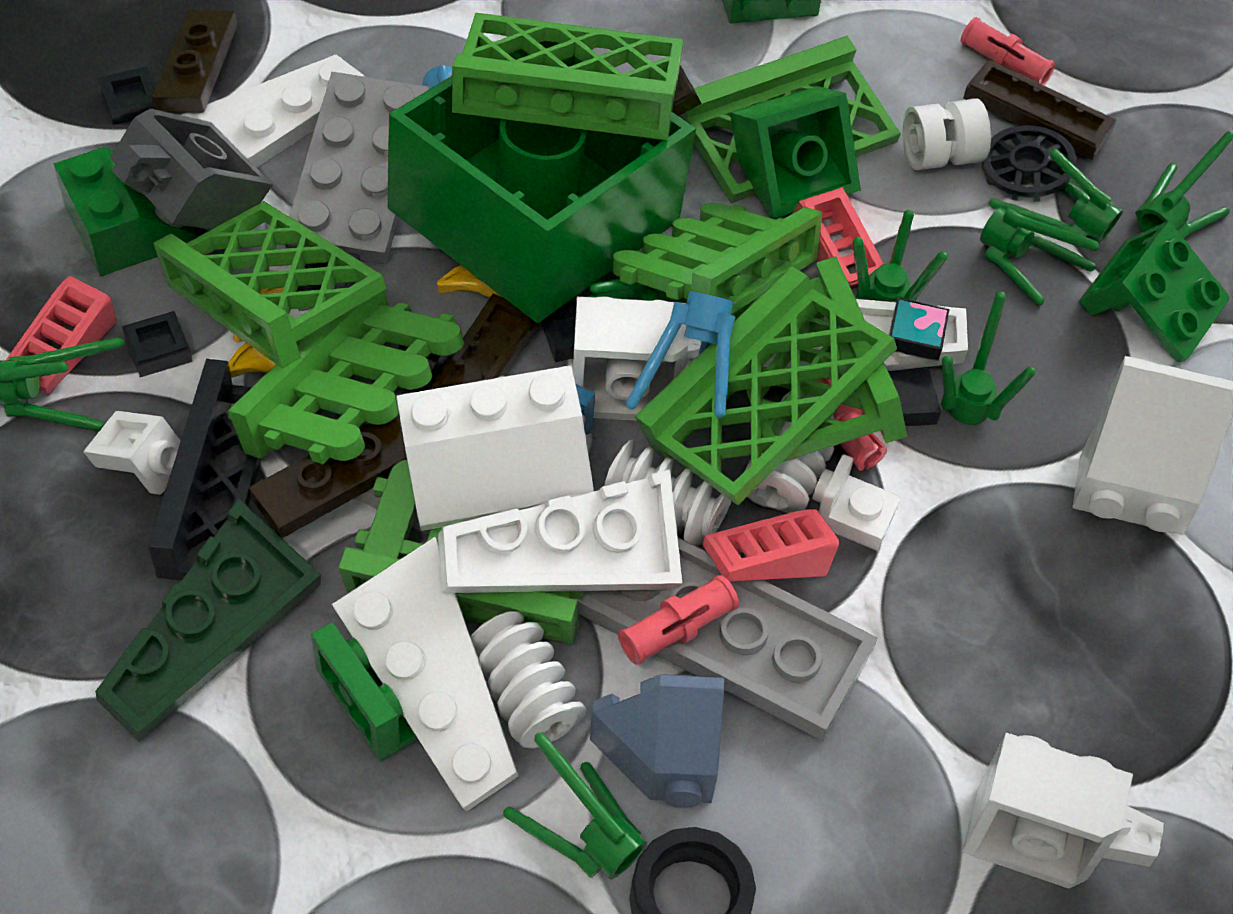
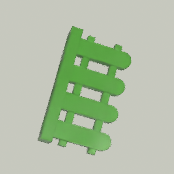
[613,203,822,315]
[228,290,464,464]
[338,460,585,645]

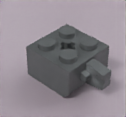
[110,109,273,231]

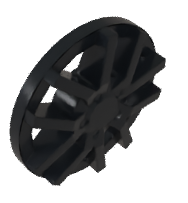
[982,125,1076,202]

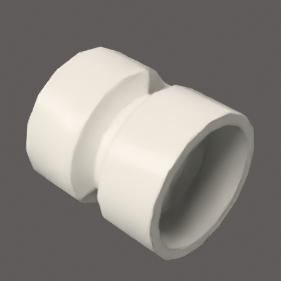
[902,99,991,170]

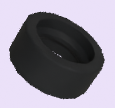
[629,827,756,914]

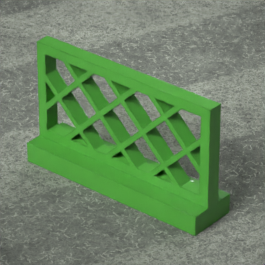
[452,13,684,140]
[679,35,901,203]
[153,201,387,369]
[731,256,908,462]
[635,266,897,505]

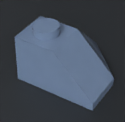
[590,674,724,808]

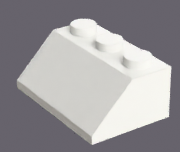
[397,365,594,531]

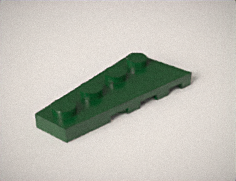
[95,498,321,742]

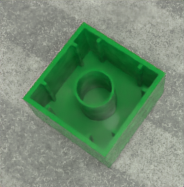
[387,41,696,324]

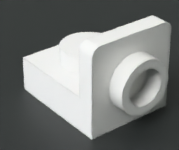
[83,411,181,495]
[812,454,901,551]

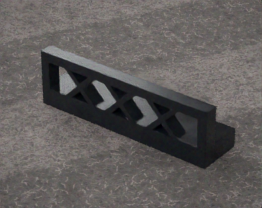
[148,358,261,581]

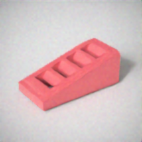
[792,187,884,289]
[6,276,117,395]
[702,509,839,582]

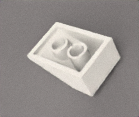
[1072,356,1233,535]

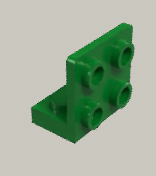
[1079,221,1229,362]
[311,622,418,762]

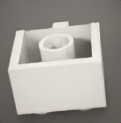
[573,297,701,421]
[962,732,1164,889]

